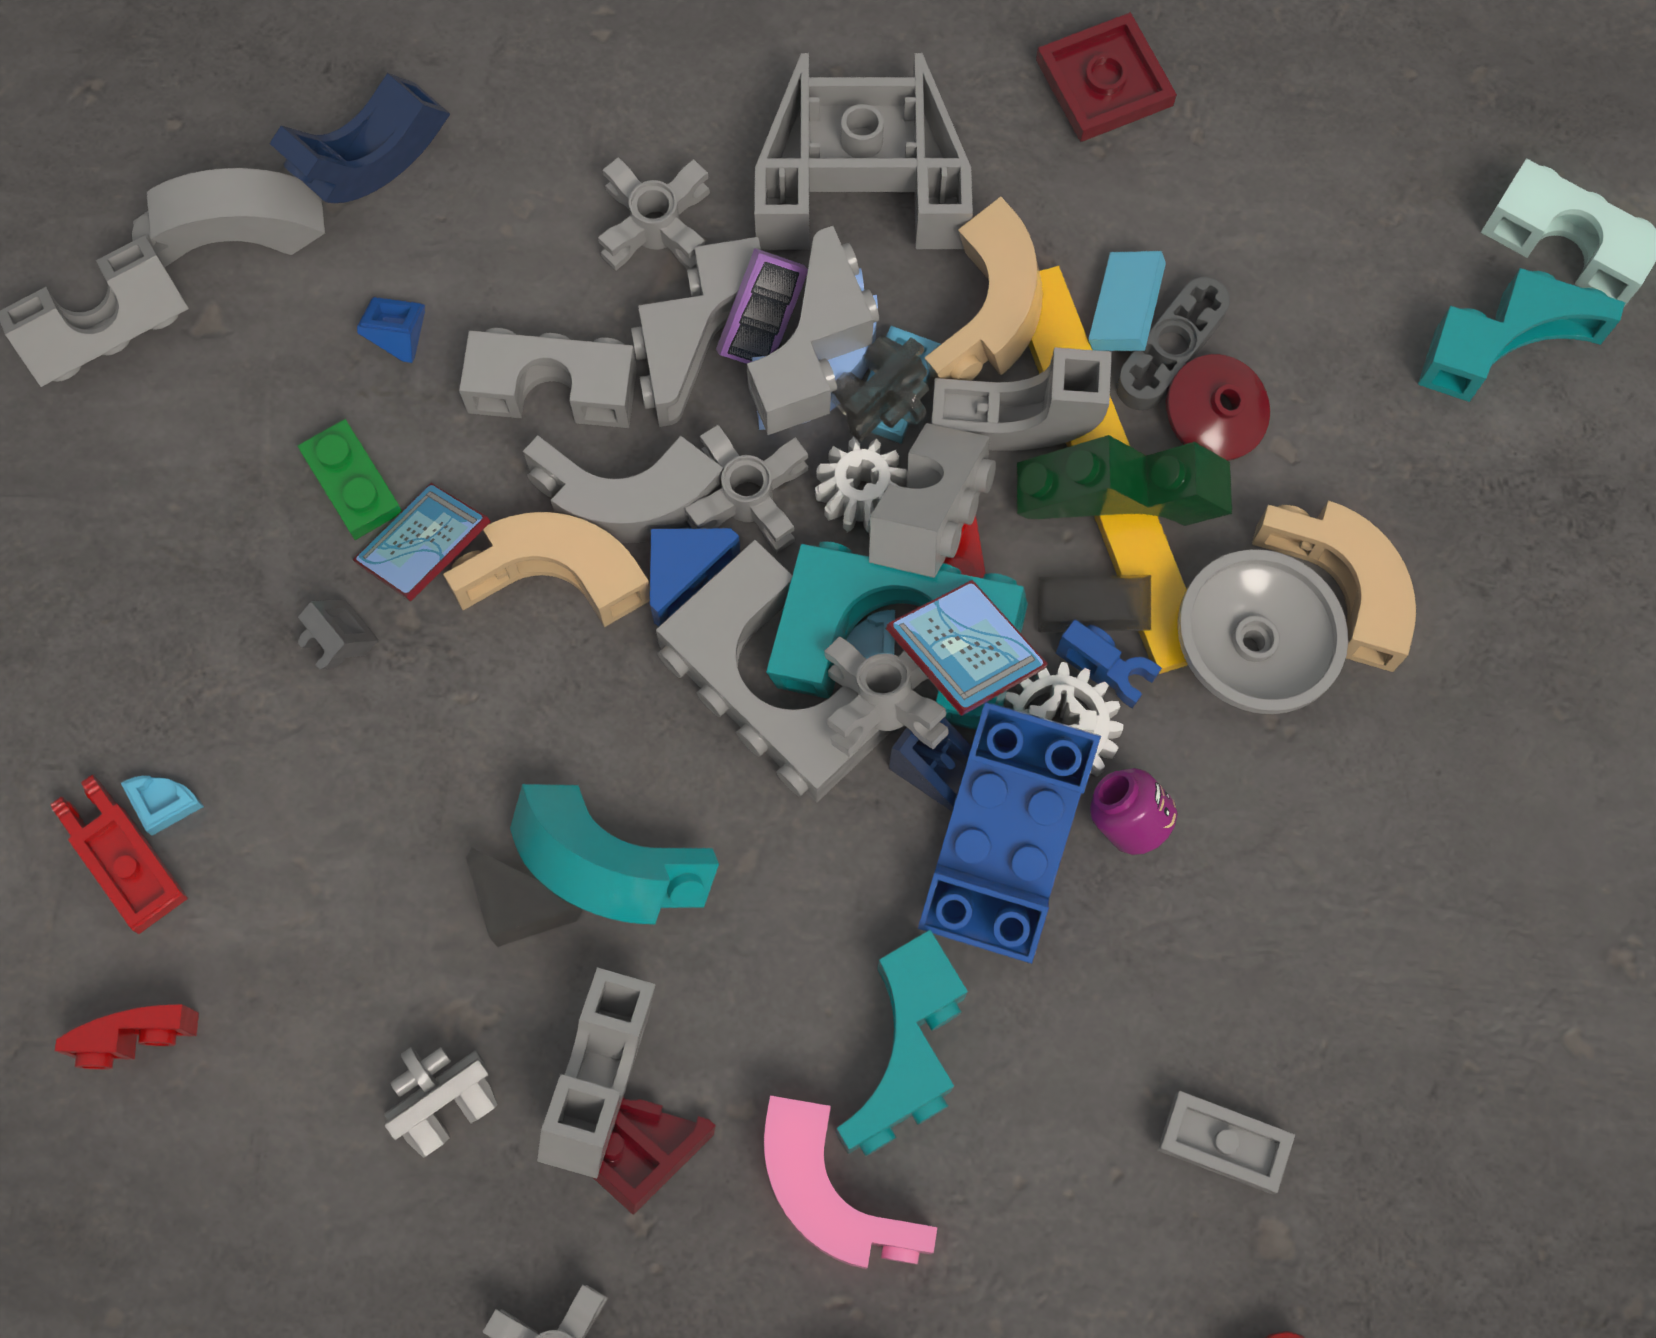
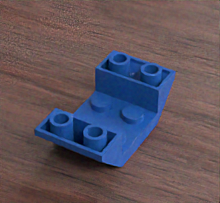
[918,701,1101,964]

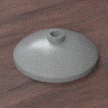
[1178,549,1348,714]

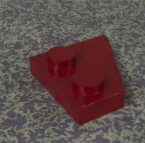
[593,1098,716,1215]

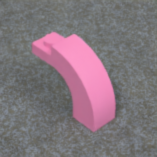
[764,1096,937,1269]

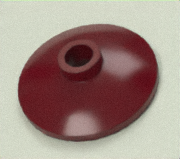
[1166,354,1270,461]

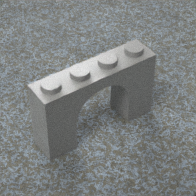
[656,540,893,803]

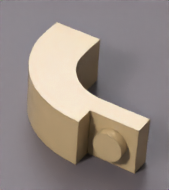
[924,197,1043,381]
[1252,500,1416,672]
[443,512,650,627]

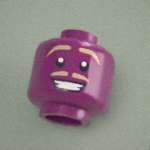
[1090,768,1178,855]

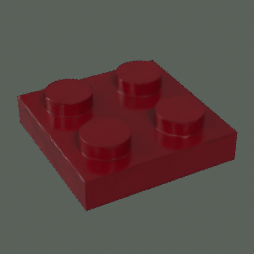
[1036,12,1177,143]

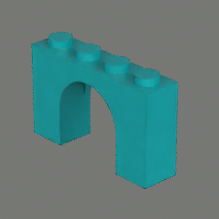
[766,542,1028,730]

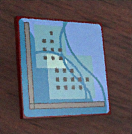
[353,483,491,602]
[885,580,1048,716]

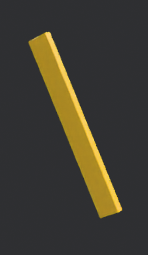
[1029,266,1188,674]

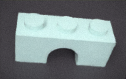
[1481,158,1656,307]

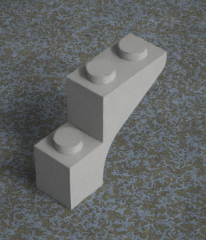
[747,226,879,435]
[631,237,761,427]

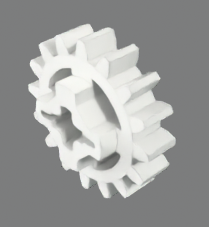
[1004,662,1123,776]

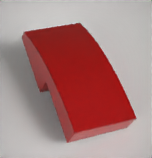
[55,1004,199,1070]

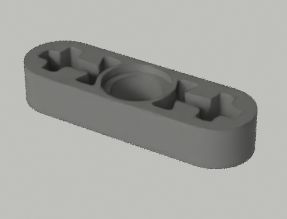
[1116,277,1230,410]

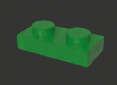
[297,419,402,540]

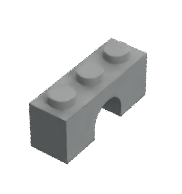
[0,235,189,387]
[459,328,637,428]
[869,423,996,578]
[537,967,655,1179]

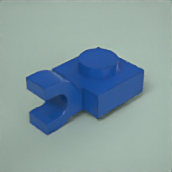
[1055,619,1162,709]

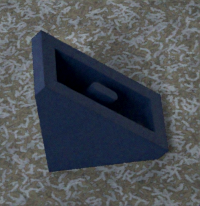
[889,717,972,812]

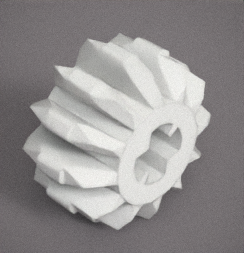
[815,437,908,534]

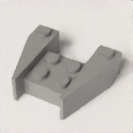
[754,53,973,250]

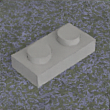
[1157,1091,1295,1195]

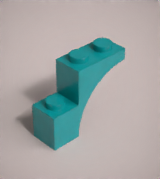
[1418,268,1625,402]
[836,930,968,1157]

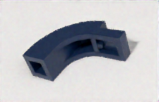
[269,73,450,203]

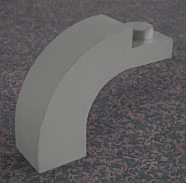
[132,168,325,267]
[931,347,1112,451]
[523,435,724,543]

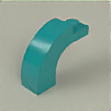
[510,784,719,925]

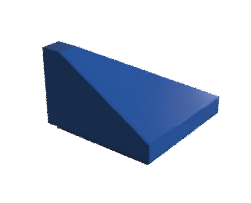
[357,297,425,363]

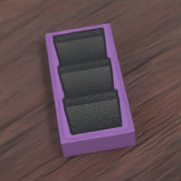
[716,248,808,364]

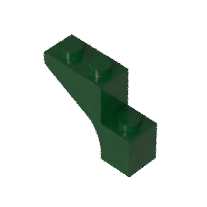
[1017,435,1232,526]

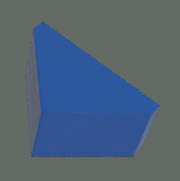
[650,528,741,627]

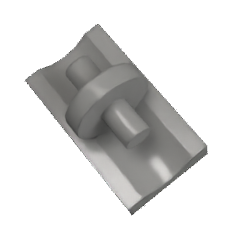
[384,1047,497,1158]

